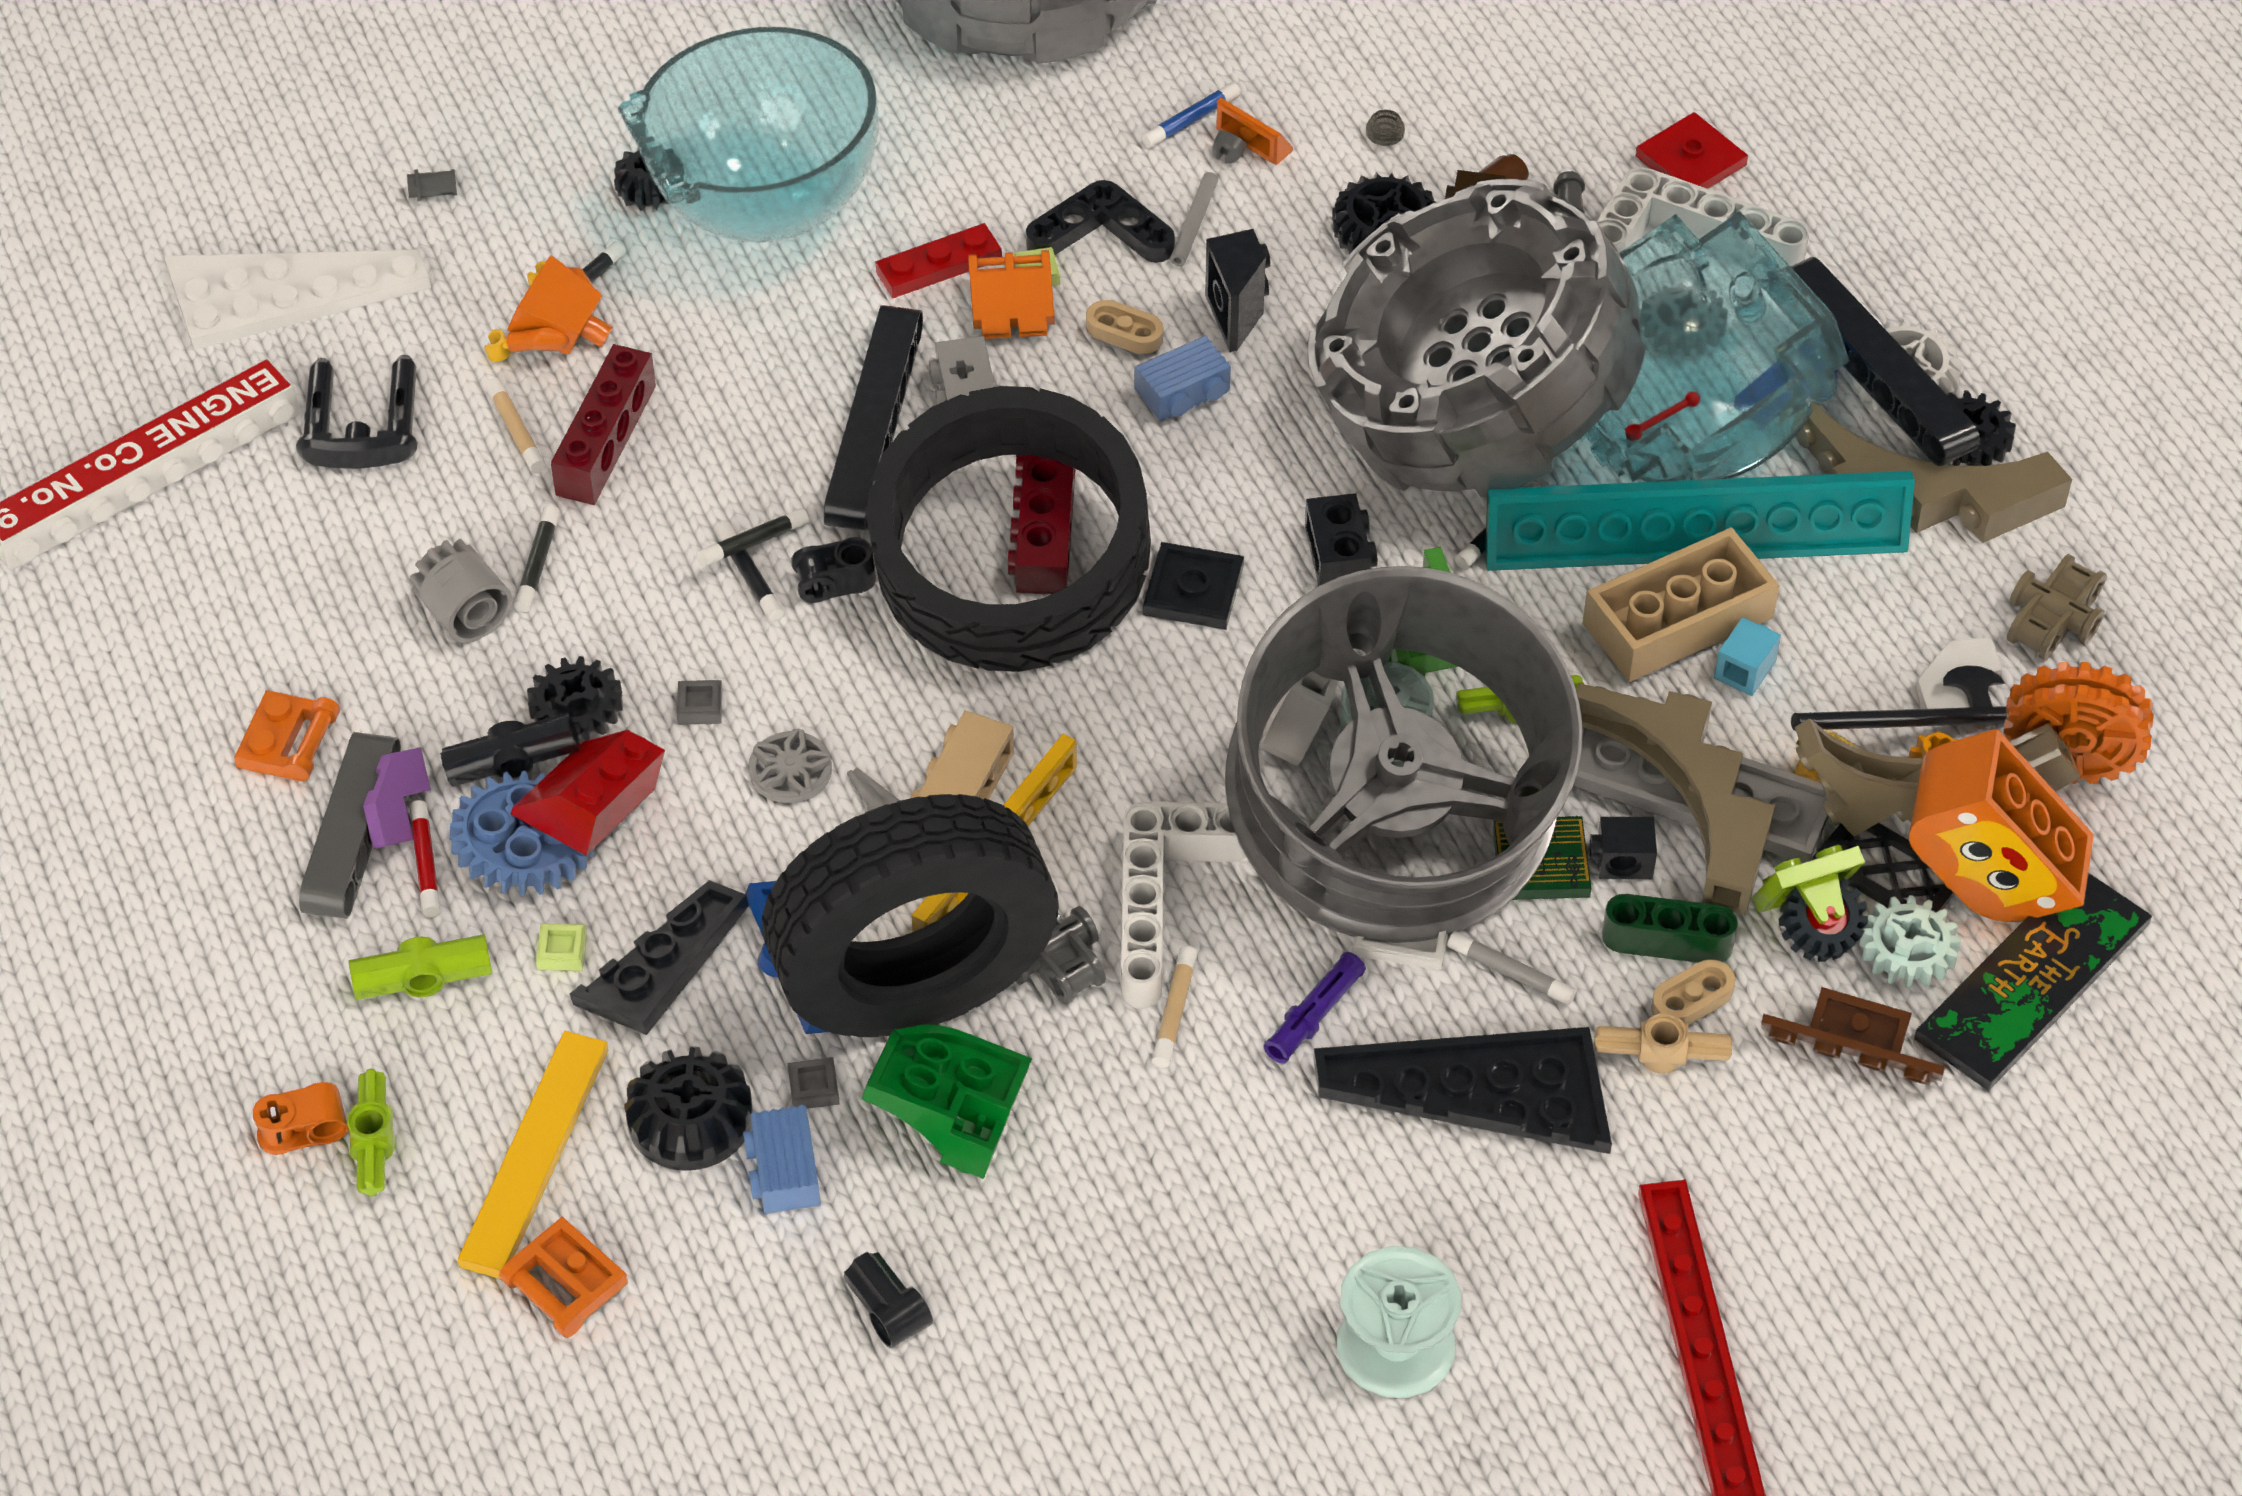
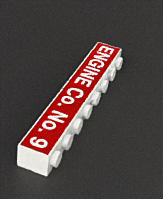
[0,357,300,571]

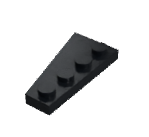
[569,880,749,1035]

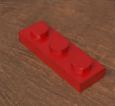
[875,223,1002,299]

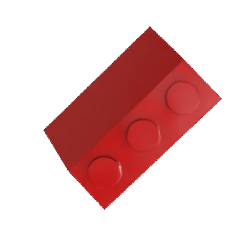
[511,730,665,856]

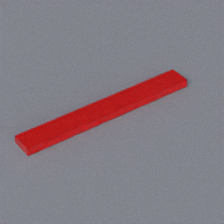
[1638,1179,1766,1496]

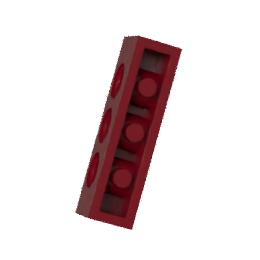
[551,344,656,505]
[1008,455,1076,594]

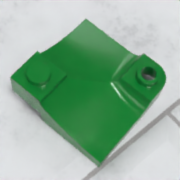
[862,1024,1032,1179]

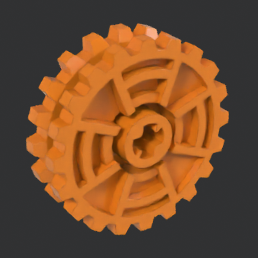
[2003,662,2154,784]

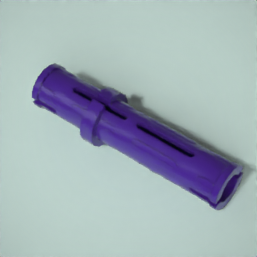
[1263,952,1366,1064]

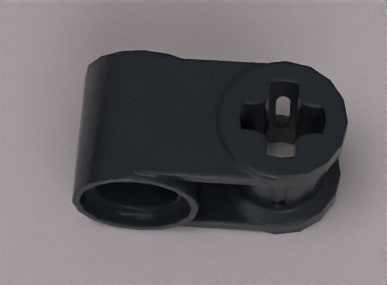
[791,537,876,603]

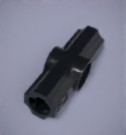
[440,712,580,787]

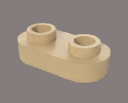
[1086,300,1164,354]
[1651,959,1736,1025]

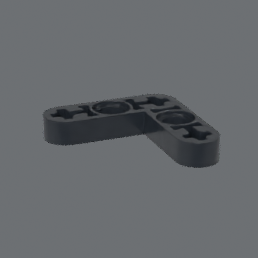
[1026,180,1175,263]

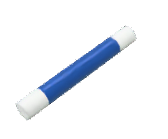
[1141,82,1241,148]

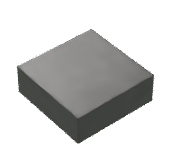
[677,680,723,725]
[787,1057,840,1109]

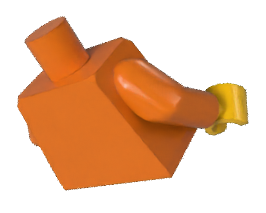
[484,255,613,362]

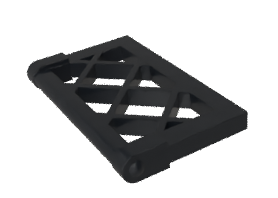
[1812,823,1955,913]

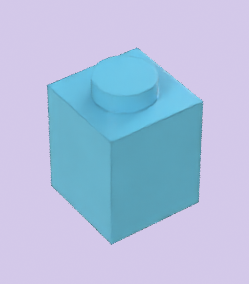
[1714,617,1781,696]

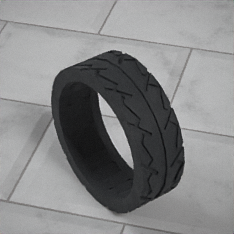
[866,386,1151,672]

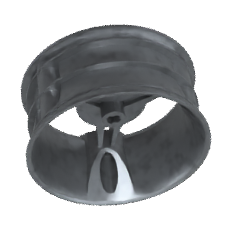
[1225,566,1582,943]

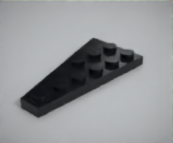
[1313,1027,1612,1154]

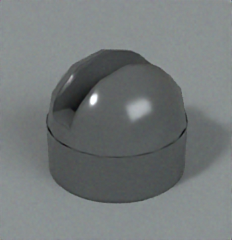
[1212,130,1247,164]

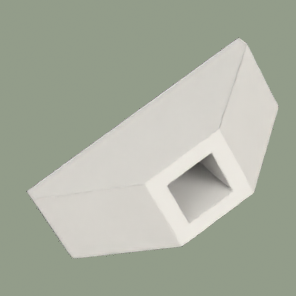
[1259,671,1339,767]

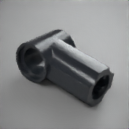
[844,1252,933,1348]

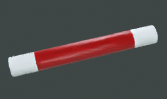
[409,800,441,918]

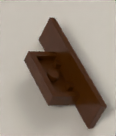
[1761,987,1945,1085]

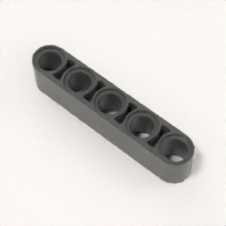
[299,732,401,919]

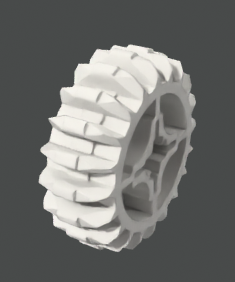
[1848,320,1962,418]

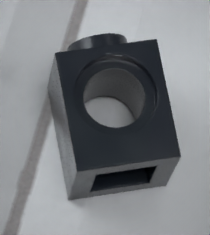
[1589,816,1657,879]

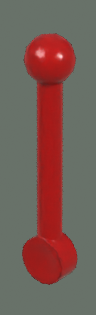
[1625,391,1700,441]

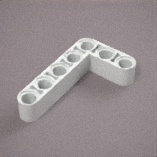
[1597,167,1809,272]
[1121,802,1246,1009]

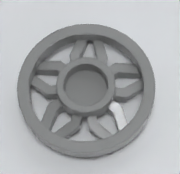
[749,729,832,803]

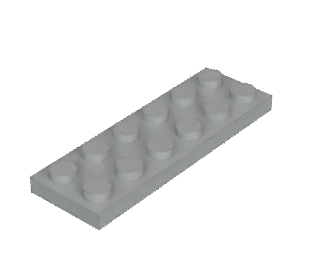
[1573,727,1828,863]

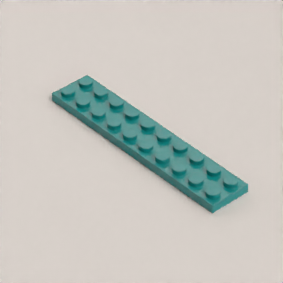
[1485,471,1915,571]

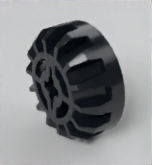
[624,1046,753,1171]

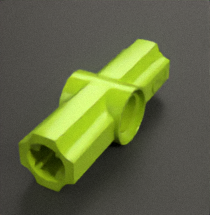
[348,934,492,1000]

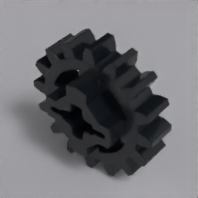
[1948,390,2016,466]
[527,656,623,741]

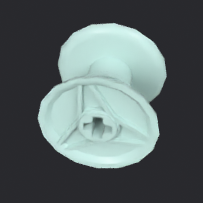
[1337,1246,1462,1398]

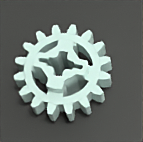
[1859,895,1961,989]

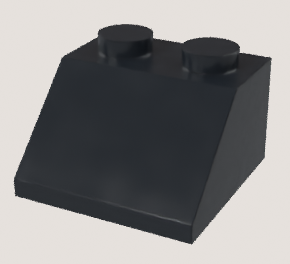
[1205,229,1271,352]

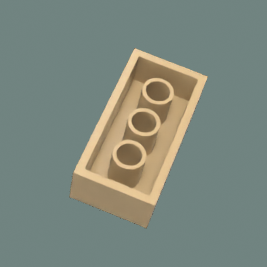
[1582,527,1780,682]

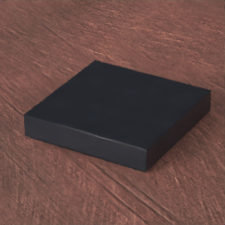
[1143,542,1244,630]

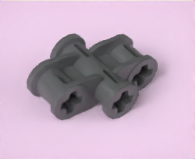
[1016,906,1106,1005]

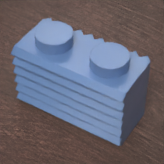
[1134,335,1231,422]
[743,1104,821,1214]

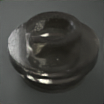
[1366,109,1405,146]

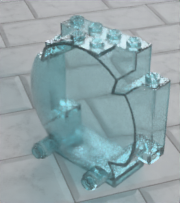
[1579,211,1849,482]

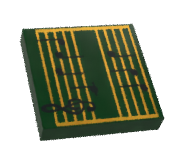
[1492,816,1591,900]

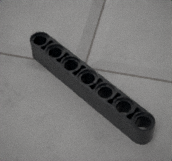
[1774,257,1980,466]
[824,305,923,531]

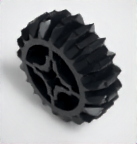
[1332,172,1436,255]

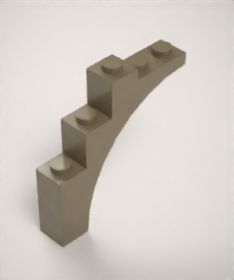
[1794,400,2072,543]
[1576,683,1775,915]
[1795,719,2081,836]

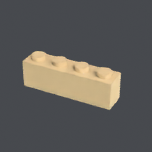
[910,710,1014,799]

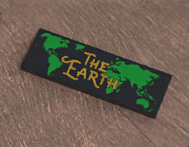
[1914,873,2152,1091]

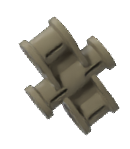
[2007,554,2107,661]

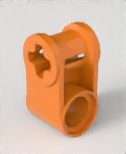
[253,1082,348,1155]

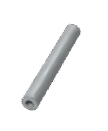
[1170,172,1218,266]

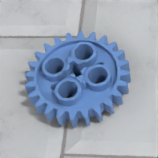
[450,771,594,896]

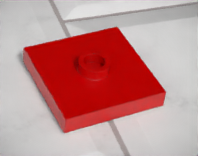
[1635,112,1748,189]

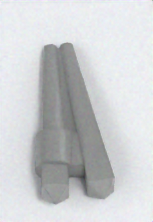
[847,767,900,810]

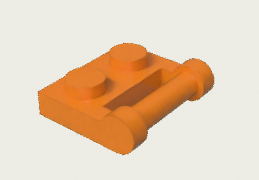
[234,690,340,781]
[499,1216,628,1338]

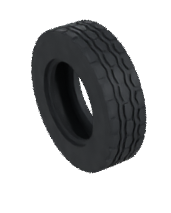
[762,794,1059,1037]

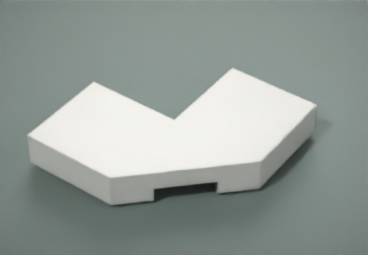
[1916,636,2002,709]

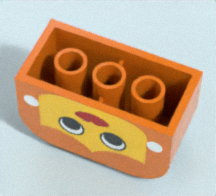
[1909,728,2094,922]

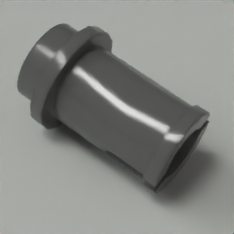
[407,169,457,201]
[1553,171,1585,214]

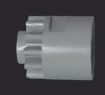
[410,539,513,643]

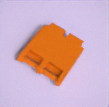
[968,250,1055,339]

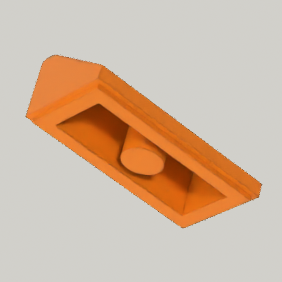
[1216,98,1293,165]

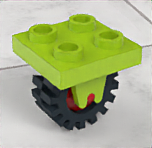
[1752,845,1868,962]

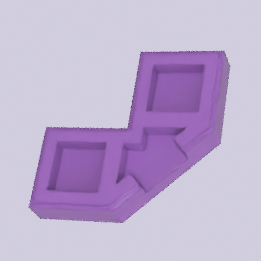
[363,747,431,849]

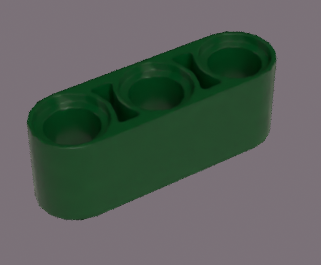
[1602,894,1738,963]

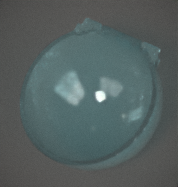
[618,27,879,242]

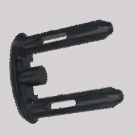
[296,354,418,469]

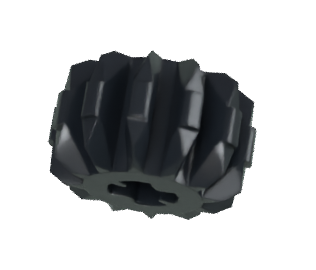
[614,145,681,211]

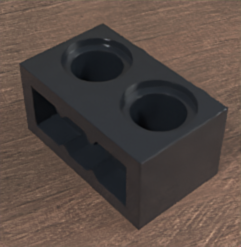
[1305,493,1378,586]

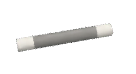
[1447,931,1576,1005]

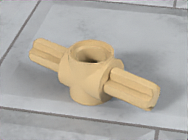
[1594,1013,1732,1074]

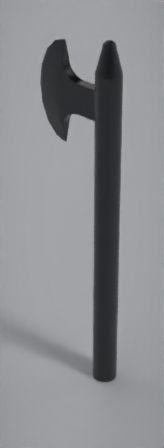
[1791,665,2008,731]

